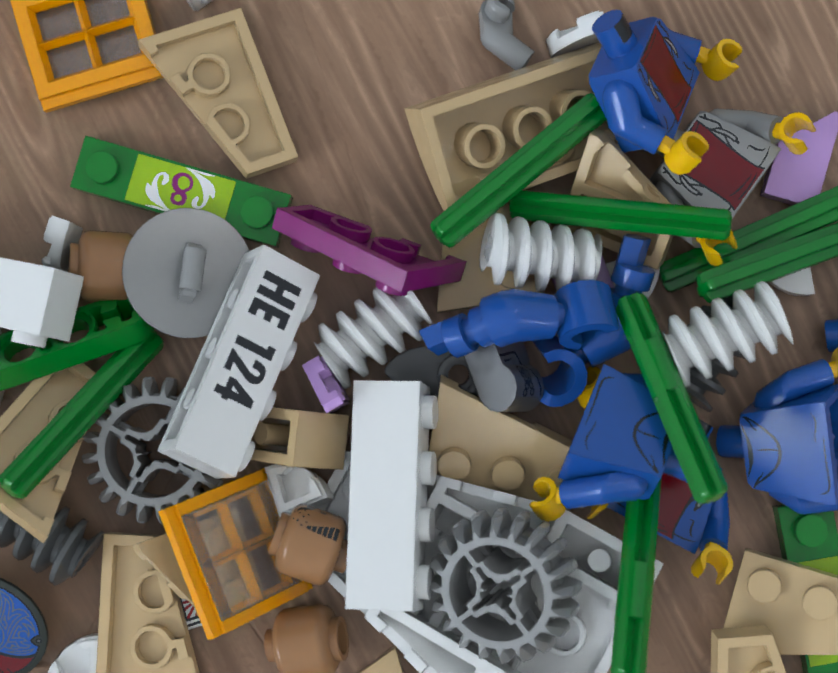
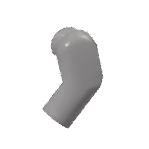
[478,0,535,70]

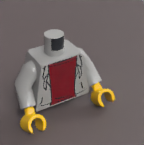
[650,108,816,266]

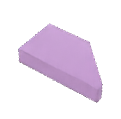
[760,111,838,205]
[302,355,350,413]

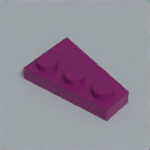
[272,205,467,296]

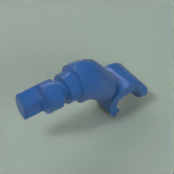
[533,233,655,407]
[419,280,620,358]

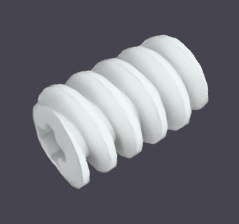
[479,212,602,292]
[662,281,794,387]
[314,287,433,389]

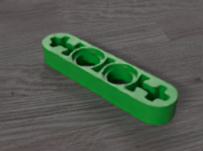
[0,298,154,391]

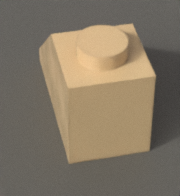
[251,407,349,470]

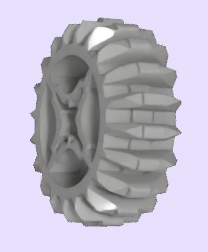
[82,377,223,524]
[429,507,582,664]

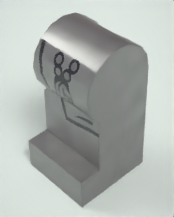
[464,342,544,412]

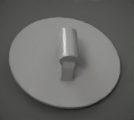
[122,208,249,338]

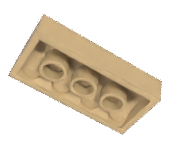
[404,43,626,211]

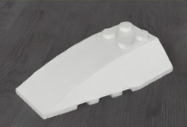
[317,450,664,673]

